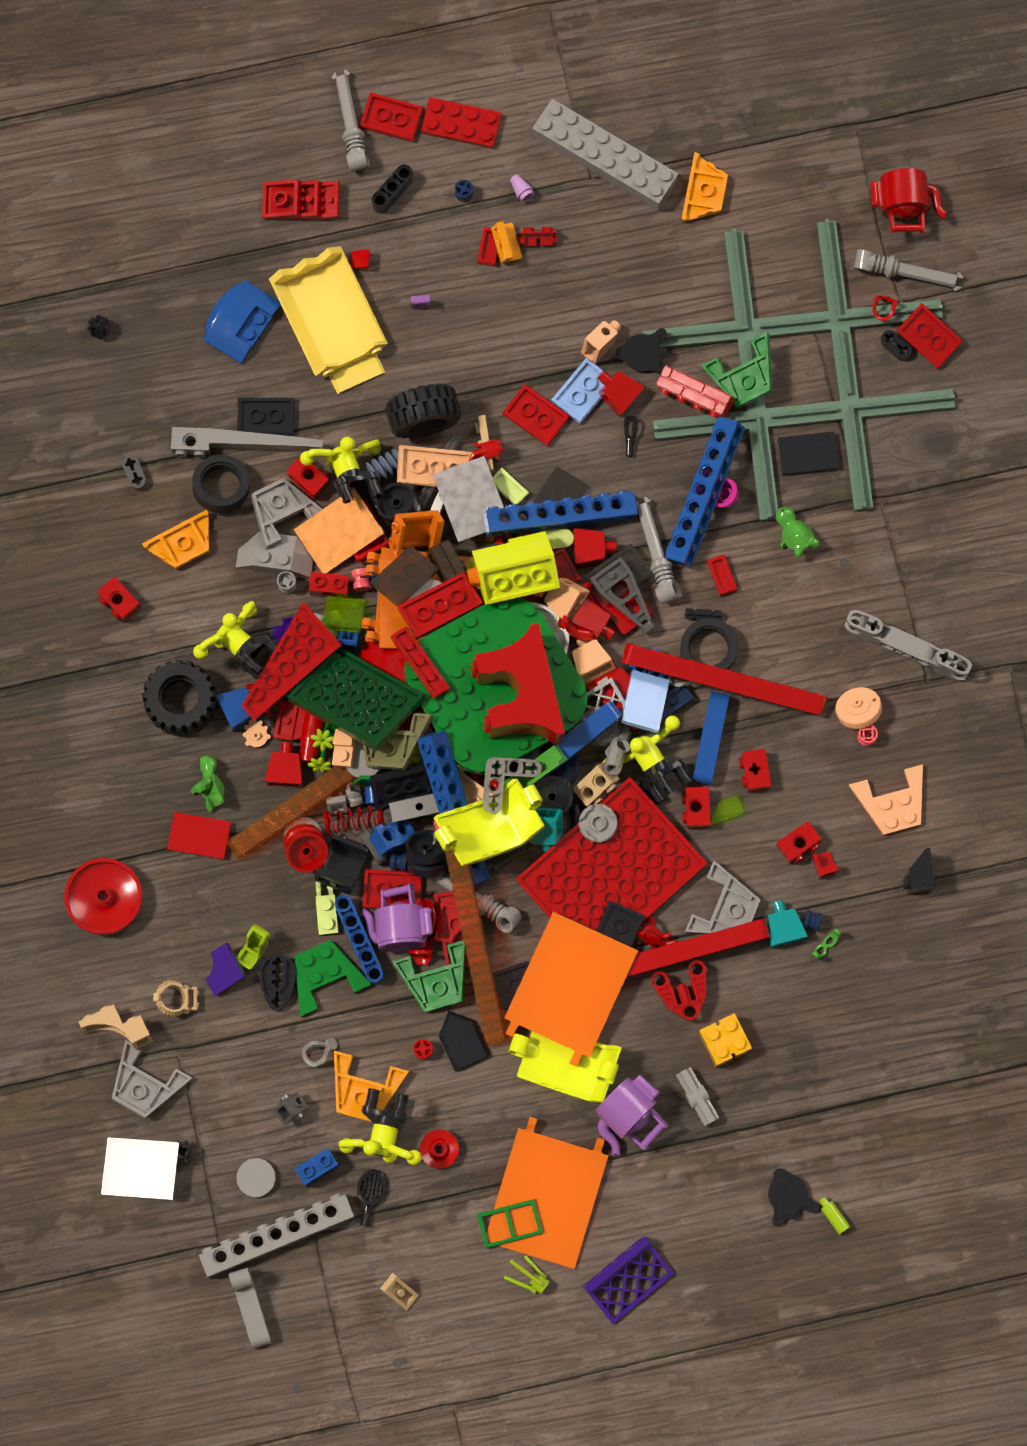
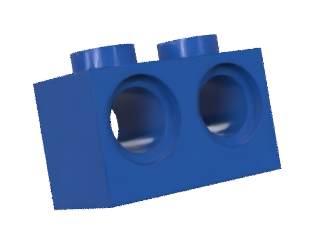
[369,819,415,857]
[294,1148,339,1187]

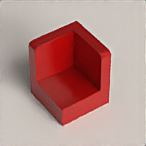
[811,851,838,879]

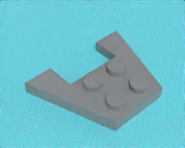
[251,478,323,549]
[685,861,760,934]
[112,1040,193,1119]

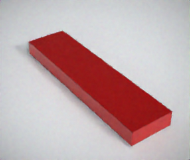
[390,626,450,700]

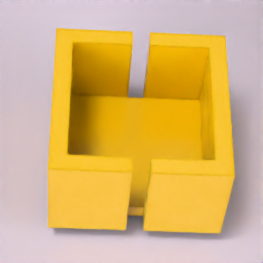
[699,1013,752,1068]

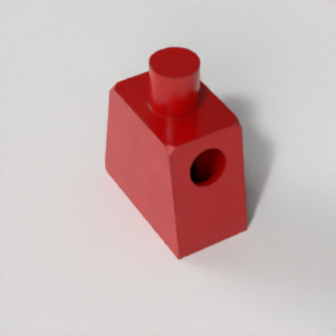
[596,370,644,416]
[573,528,616,568]
[265,742,303,787]

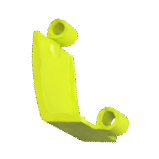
[434,778,544,866]
[508,1031,621,1103]

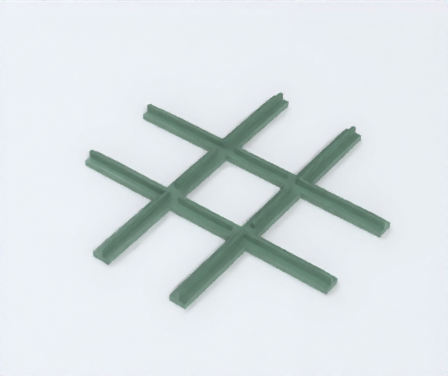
[642,219,955,521]

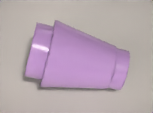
[510,175,535,203]

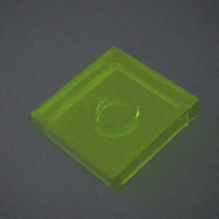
[323,596,365,632]

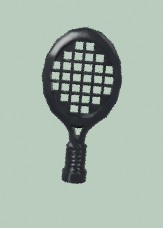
[357,1169,387,1227]

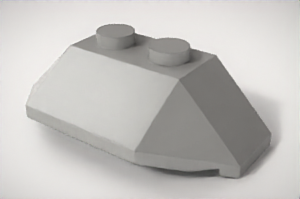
[236,532,313,578]

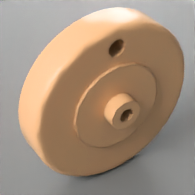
[835,687,882,729]

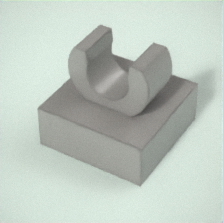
[326,792,347,815]

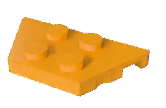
[681,152,728,222]
[142,510,209,569]

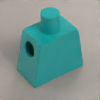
[530,808,563,852]
[767,900,807,949]

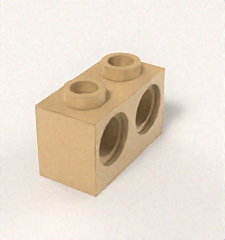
[573,762,620,806]

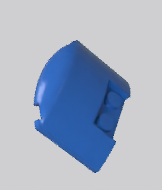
[204,280,282,364]

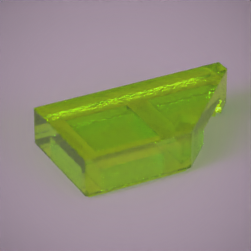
[711,795,744,826]

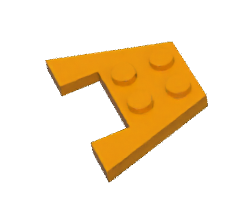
[334,1051,409,1123]

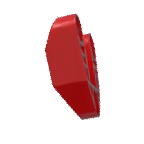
[651,960,706,1021]

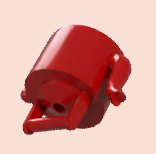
[870,168,949,233]

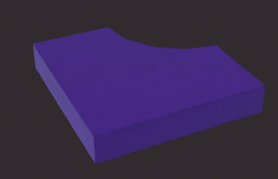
[206,943,246,996]

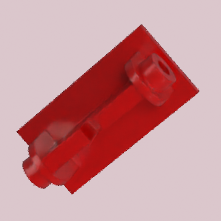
[519,227,557,246]

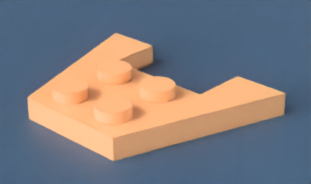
[849,764,923,836]

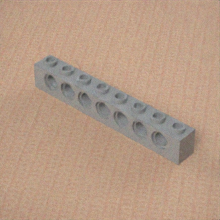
[199,1193,355,1278]

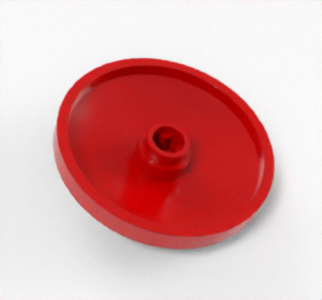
[64,858,142,935]

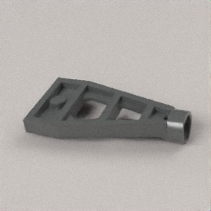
[589,557,656,634]

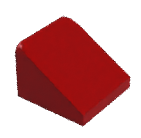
[350,249,371,271]

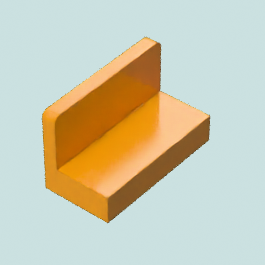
[491,222,522,263]

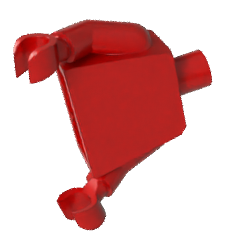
[558,582,616,642]

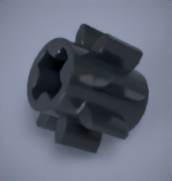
[87,314,111,339]
[177,1140,195,1164]

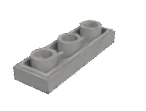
[389,794,439,822]

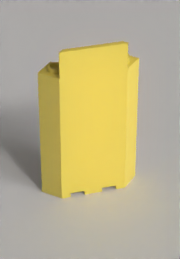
[269,246,388,394]

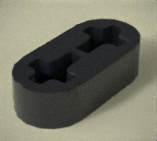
[881,330,912,361]

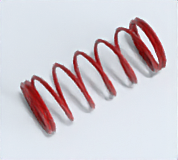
[323,805,384,836]

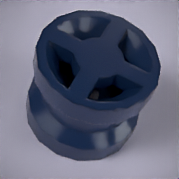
[455,180,473,202]
[390,851,408,872]
[803,909,822,932]

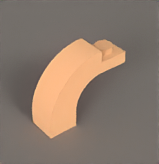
[332,729,357,768]

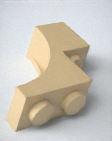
[78,1004,153,1050]

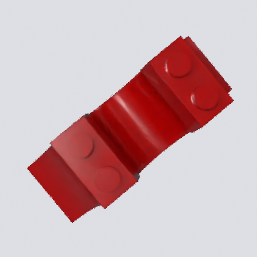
[470,623,565,745]

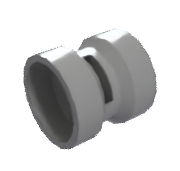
[277,571,297,594]

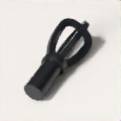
[624,416,637,457]

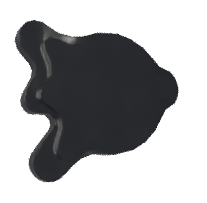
[616,328,668,375]
[768,1168,819,1227]

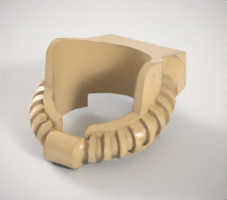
[153,980,199,1017]

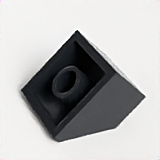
[903,848,935,895]

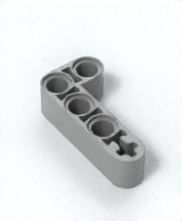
[229,1268,272,1349]

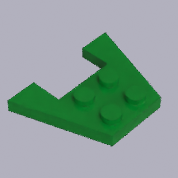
[701,332,773,408]
[295,940,372,1017]
[392,940,467,1013]

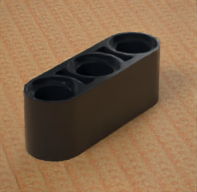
[372,164,413,214]

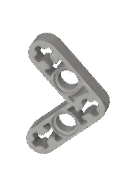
[482,757,542,814]

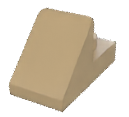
[380,1273,419,1311]

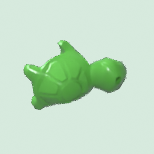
[776,507,820,558]
[191,755,225,812]

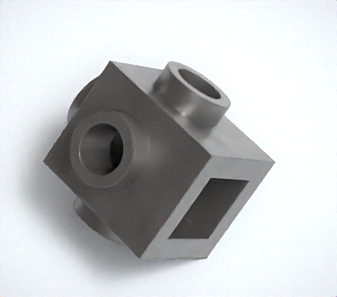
[273,1092,309,1126]

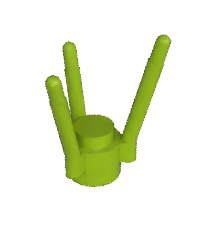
[504,1255,550,1294]

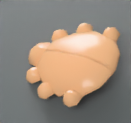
[243,719,271,747]

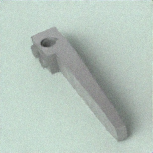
[171,427,324,458]

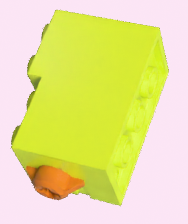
[467,531,560,605]

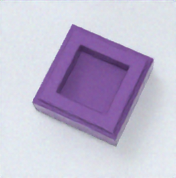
[411,295,430,309]

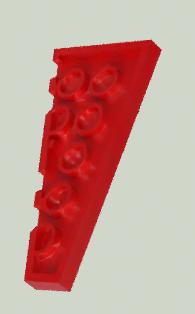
[241,602,341,721]

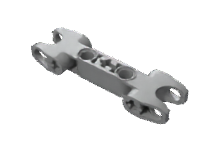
[844,610,972,681]

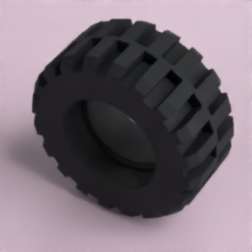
[385,383,461,439]
[142,660,217,736]

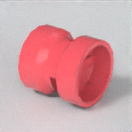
[351,568,372,592]
[857,725,878,747]

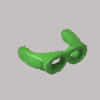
[812,928,841,960]

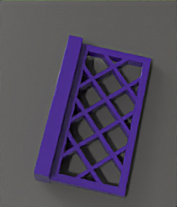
[582,1236,674,1324]

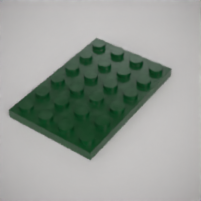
[287,647,425,752]

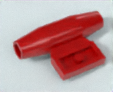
[273,700,326,763]

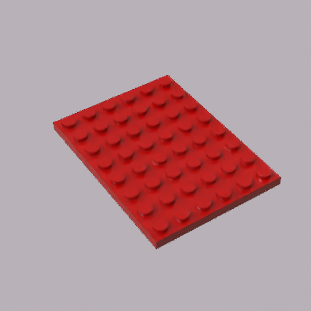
[515,777,707,931]

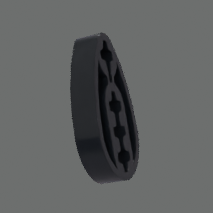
[259,954,297,1012]

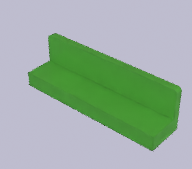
[504,744,568,789]

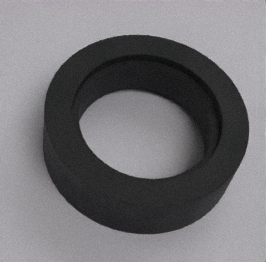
[192,455,249,513]
[680,618,738,670]

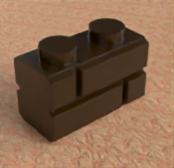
[426,540,467,583]

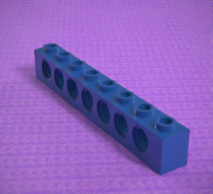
[665,416,745,568]
[483,491,638,537]
[417,730,490,887]

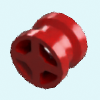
[413,1039,433,1060]

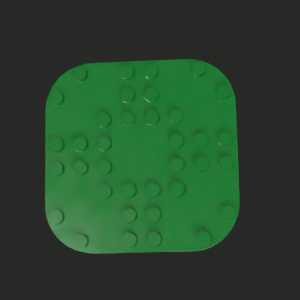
[404,597,587,775]

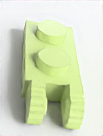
[315,881,339,936]

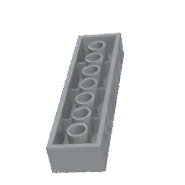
[532,99,678,211]

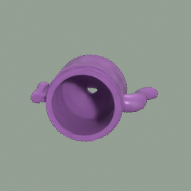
[360,883,433,952]
[595,1075,668,1156]

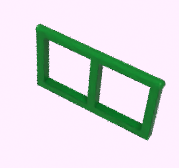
[477,1199,544,1249]

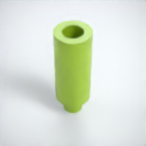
[819,1197,851,1235]

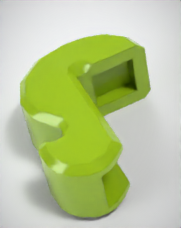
[236,924,270,970]

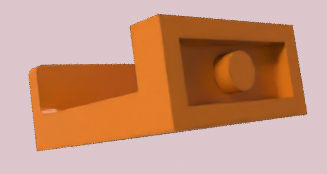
[389,510,445,555]

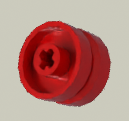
[283,823,328,873]

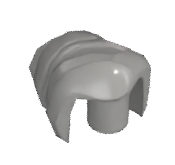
[345,782,364,807]

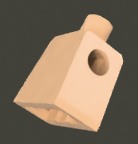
[581,320,621,364]
[544,578,590,621]
[572,639,616,685]

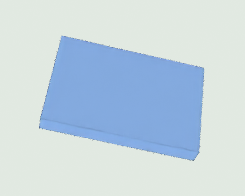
[551,358,604,424]
[620,670,670,733]

